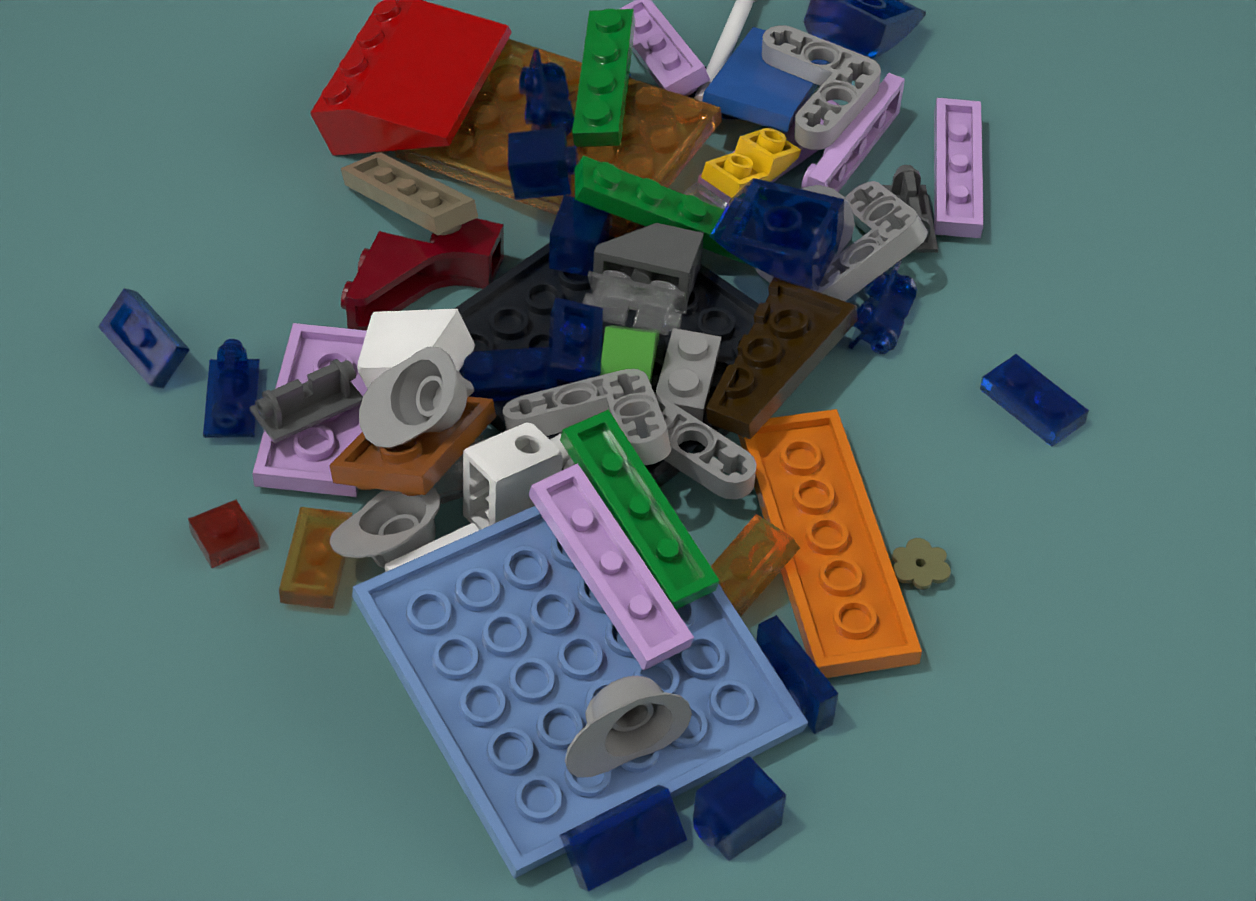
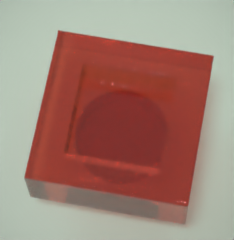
[188,499,260,568]

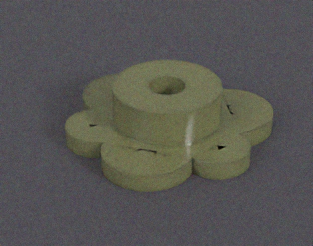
[892,538,951,590]

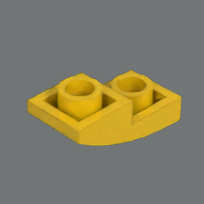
[701,128,801,200]

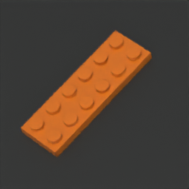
[738,409,922,680]

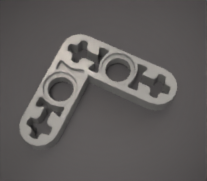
[762,25,881,150]
[803,181,928,301]
[503,369,671,465]
[563,396,757,499]

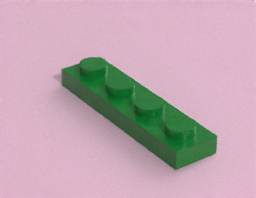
[572,9,636,147]
[575,155,754,264]
[560,409,720,610]

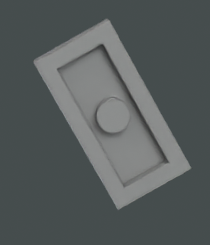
[655,328,721,422]

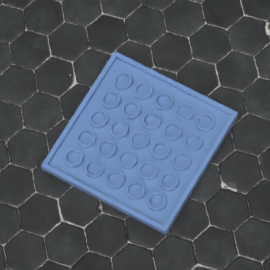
[352,506,808,879]

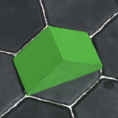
[599,325,660,384]

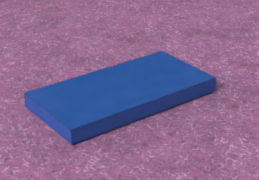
[701,27,831,132]

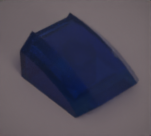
[803,0,926,59]
[709,178,844,291]

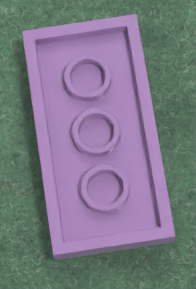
[252,323,367,497]

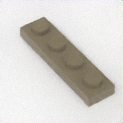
[341,152,478,235]

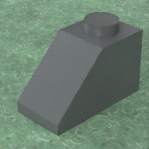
[593,223,704,307]

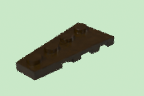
[706,276,858,440]

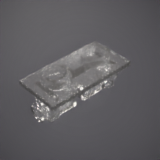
[582,270,687,335]

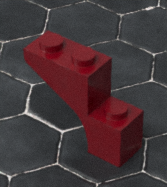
[341,218,504,331]

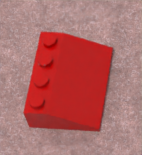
[310,0,512,156]

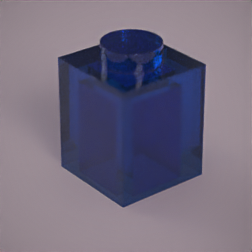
[508,127,579,200]
[549,195,610,277]
[692,756,786,861]

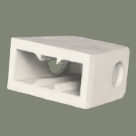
[357,309,475,389]
[463,423,571,530]

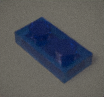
[98,288,190,389]
[547,297,603,383]
[459,347,557,401]
[980,354,1089,447]
[756,615,839,734]
[560,784,687,892]

